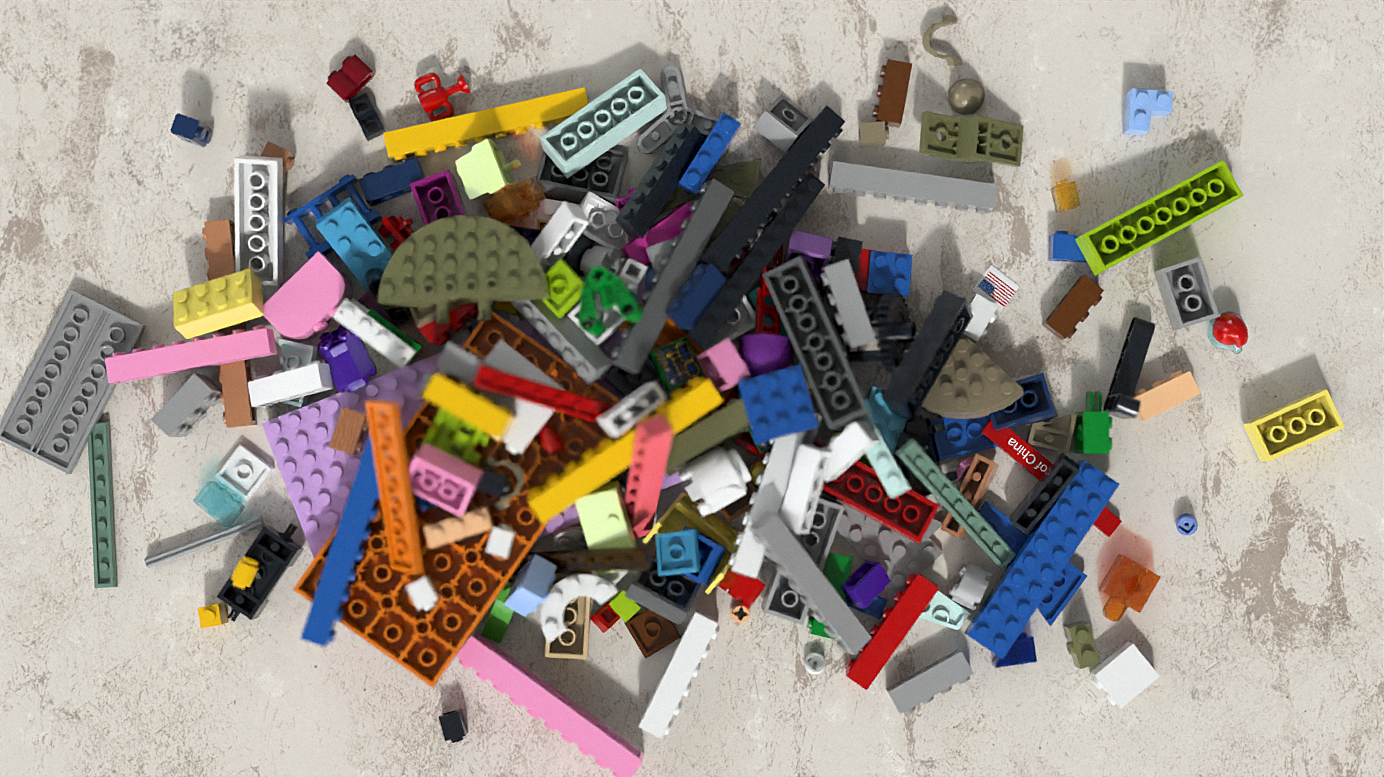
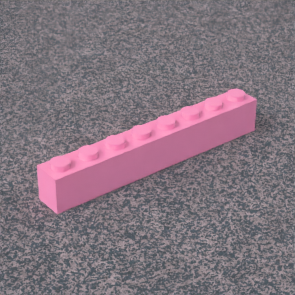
[105,325,277,384]

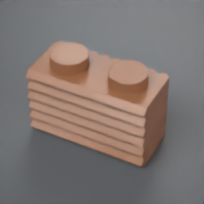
[329,407,369,455]

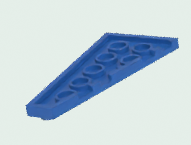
[978,501,1087,626]

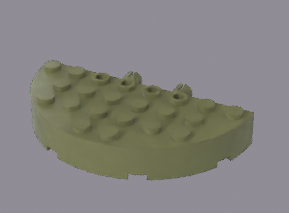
[378,215,551,324]

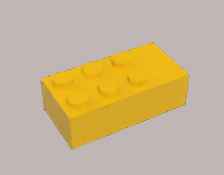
[422,373,516,440]

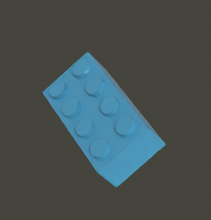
[315,197,393,292]

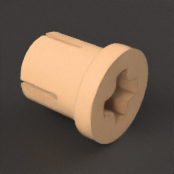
[730,602,751,623]

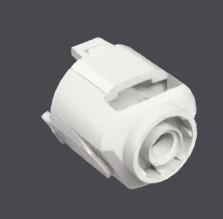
[677,446,751,516]

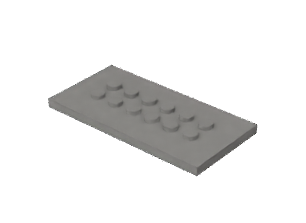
[0,289,146,474]

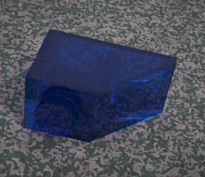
[992,632,1037,668]

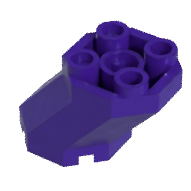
[318,324,377,393]

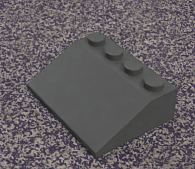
[534,147,629,207]

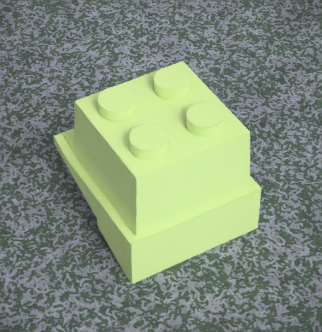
[455,139,521,200]

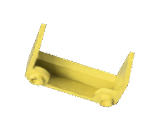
[642,493,739,594]

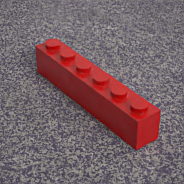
[845,571,939,690]

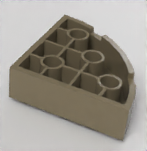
[921,334,1023,419]

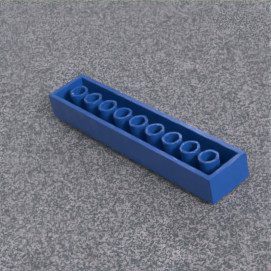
[964,460,1120,659]

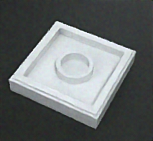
[215,444,275,502]

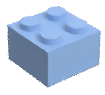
[504,554,557,617]

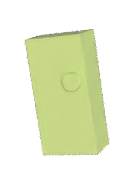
[575,481,637,576]

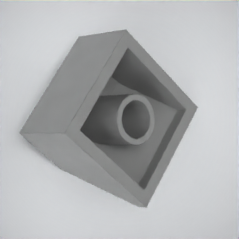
[753,94,814,153]

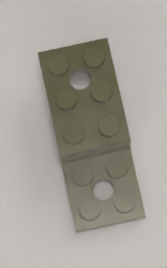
[919,111,1024,167]

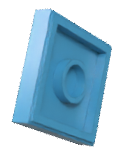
[655,529,700,576]

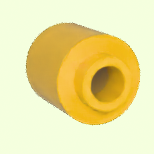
[230,556,259,589]

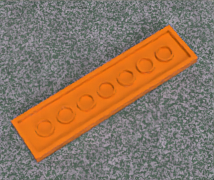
[365,400,423,574]

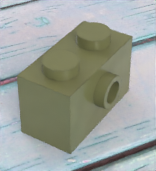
[1063,621,1101,669]

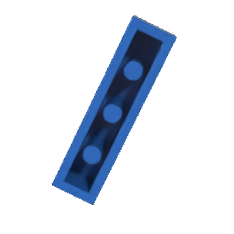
[679,112,741,197]

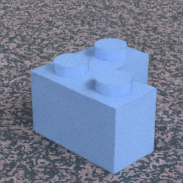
[1123,88,1173,136]

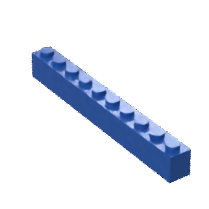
[300,435,380,647]

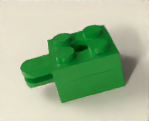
[1074,391,1112,454]

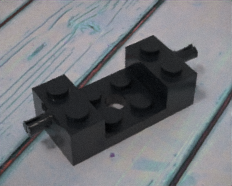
[217,523,304,622]

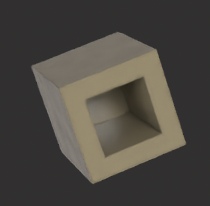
[858,121,889,147]

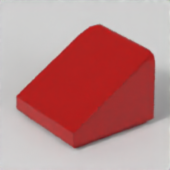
[591,602,621,633]

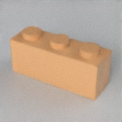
[1133,369,1201,421]
[424,507,495,548]

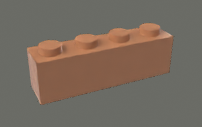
[940,454,999,540]

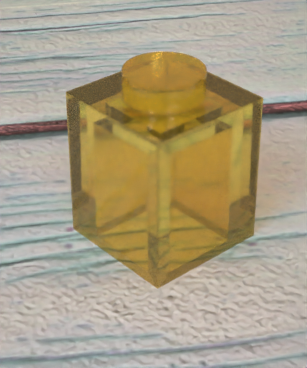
[1051,179,1081,213]

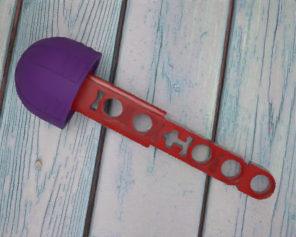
[739,213,794,379]

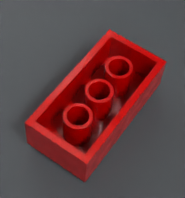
[415,302,495,346]

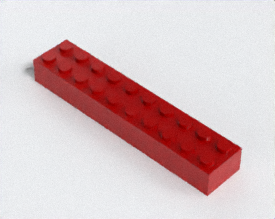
[734,431,940,544]

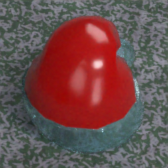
[1207,311,1248,354]

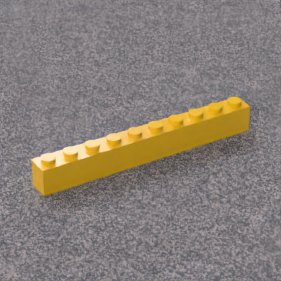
[383,87,589,162]

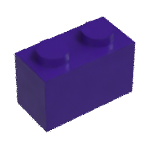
[840,560,891,609]

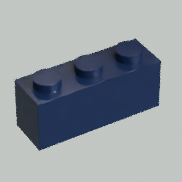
[358,157,426,207]
[665,264,728,330]

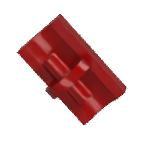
[378,215,414,251]

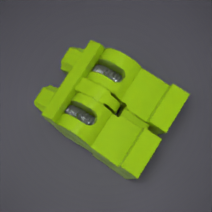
[422,407,490,464]

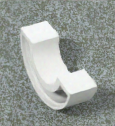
[541,573,619,643]

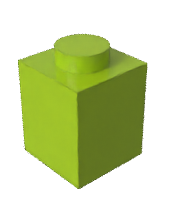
[609,588,642,623]

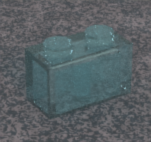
[193,481,246,527]

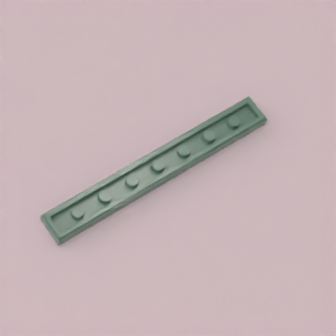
[88,422,118,588]
[896,439,1017,570]

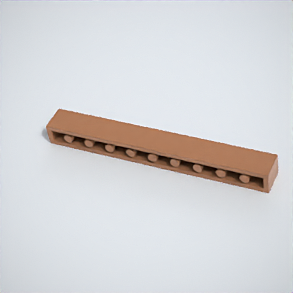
[202,219,257,428]

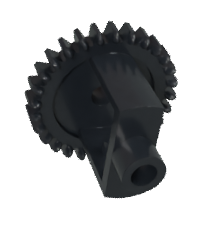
[835,293,917,373]

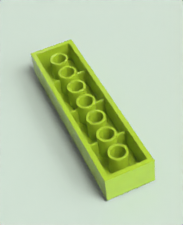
[1075,160,1244,276]

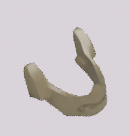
[922,15,963,66]
[478,456,525,511]

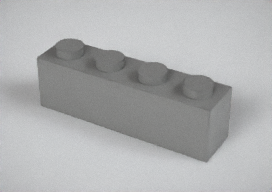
[821,260,876,349]
[886,649,974,714]

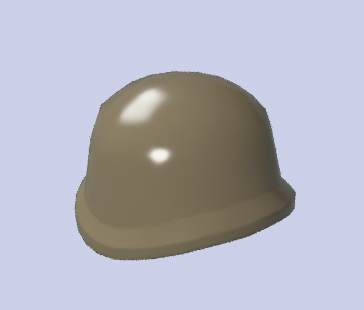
[948,78,985,115]

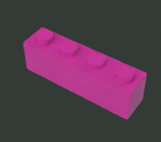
[619,201,692,267]

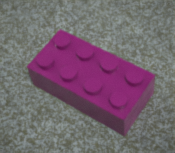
[410,169,468,226]

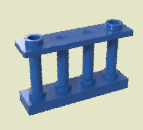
[283,174,383,260]

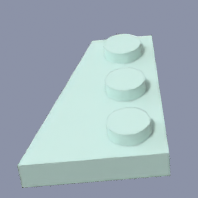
[278,339,318,408]
[919,590,970,630]

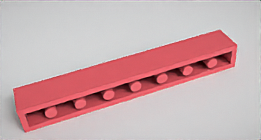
[624,415,673,540]

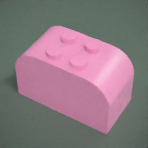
[263,251,353,340]

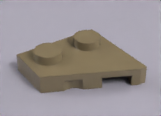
[1027,414,1077,454]

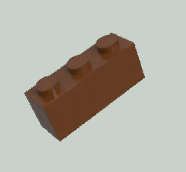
[872,59,912,128]
[1042,275,1104,340]

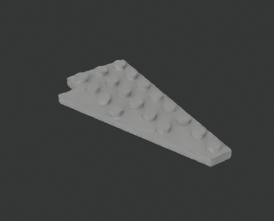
[820,492,943,593]

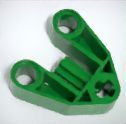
[579,266,644,336]

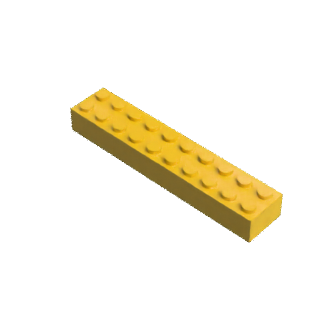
[526,376,723,524]

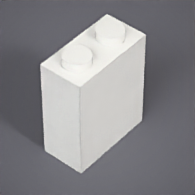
[1090,642,1160,708]

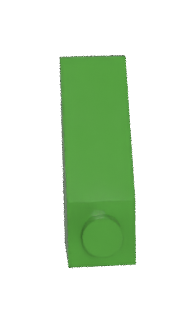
[482,579,515,644]

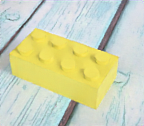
[173,268,264,339]
[1243,389,1345,462]

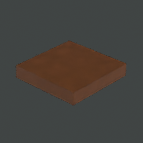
[624,608,681,659]

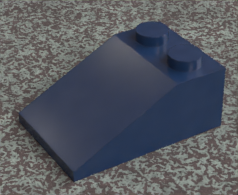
[990,373,1058,431]

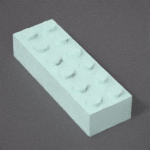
[540,68,667,179]

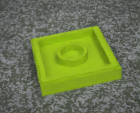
[542,258,585,319]

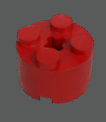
[717,566,766,609]

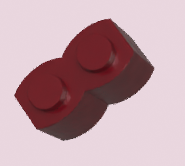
[326,54,375,103]

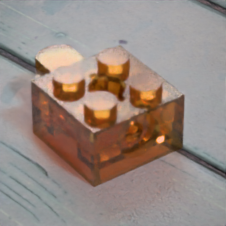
[483,176,546,225]
[1098,554,1161,622]

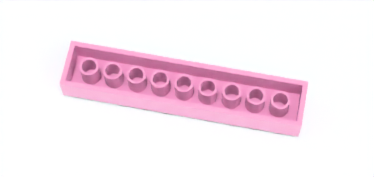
[456,632,644,777]

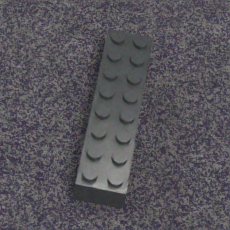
[762,256,873,430]

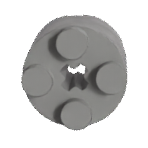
[580,245,628,290]
[949,562,992,611]

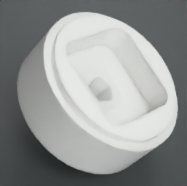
[804,652,826,674]

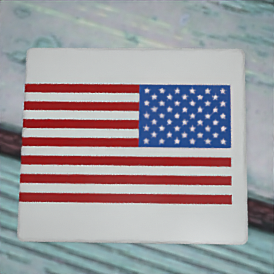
[972,265,1019,311]

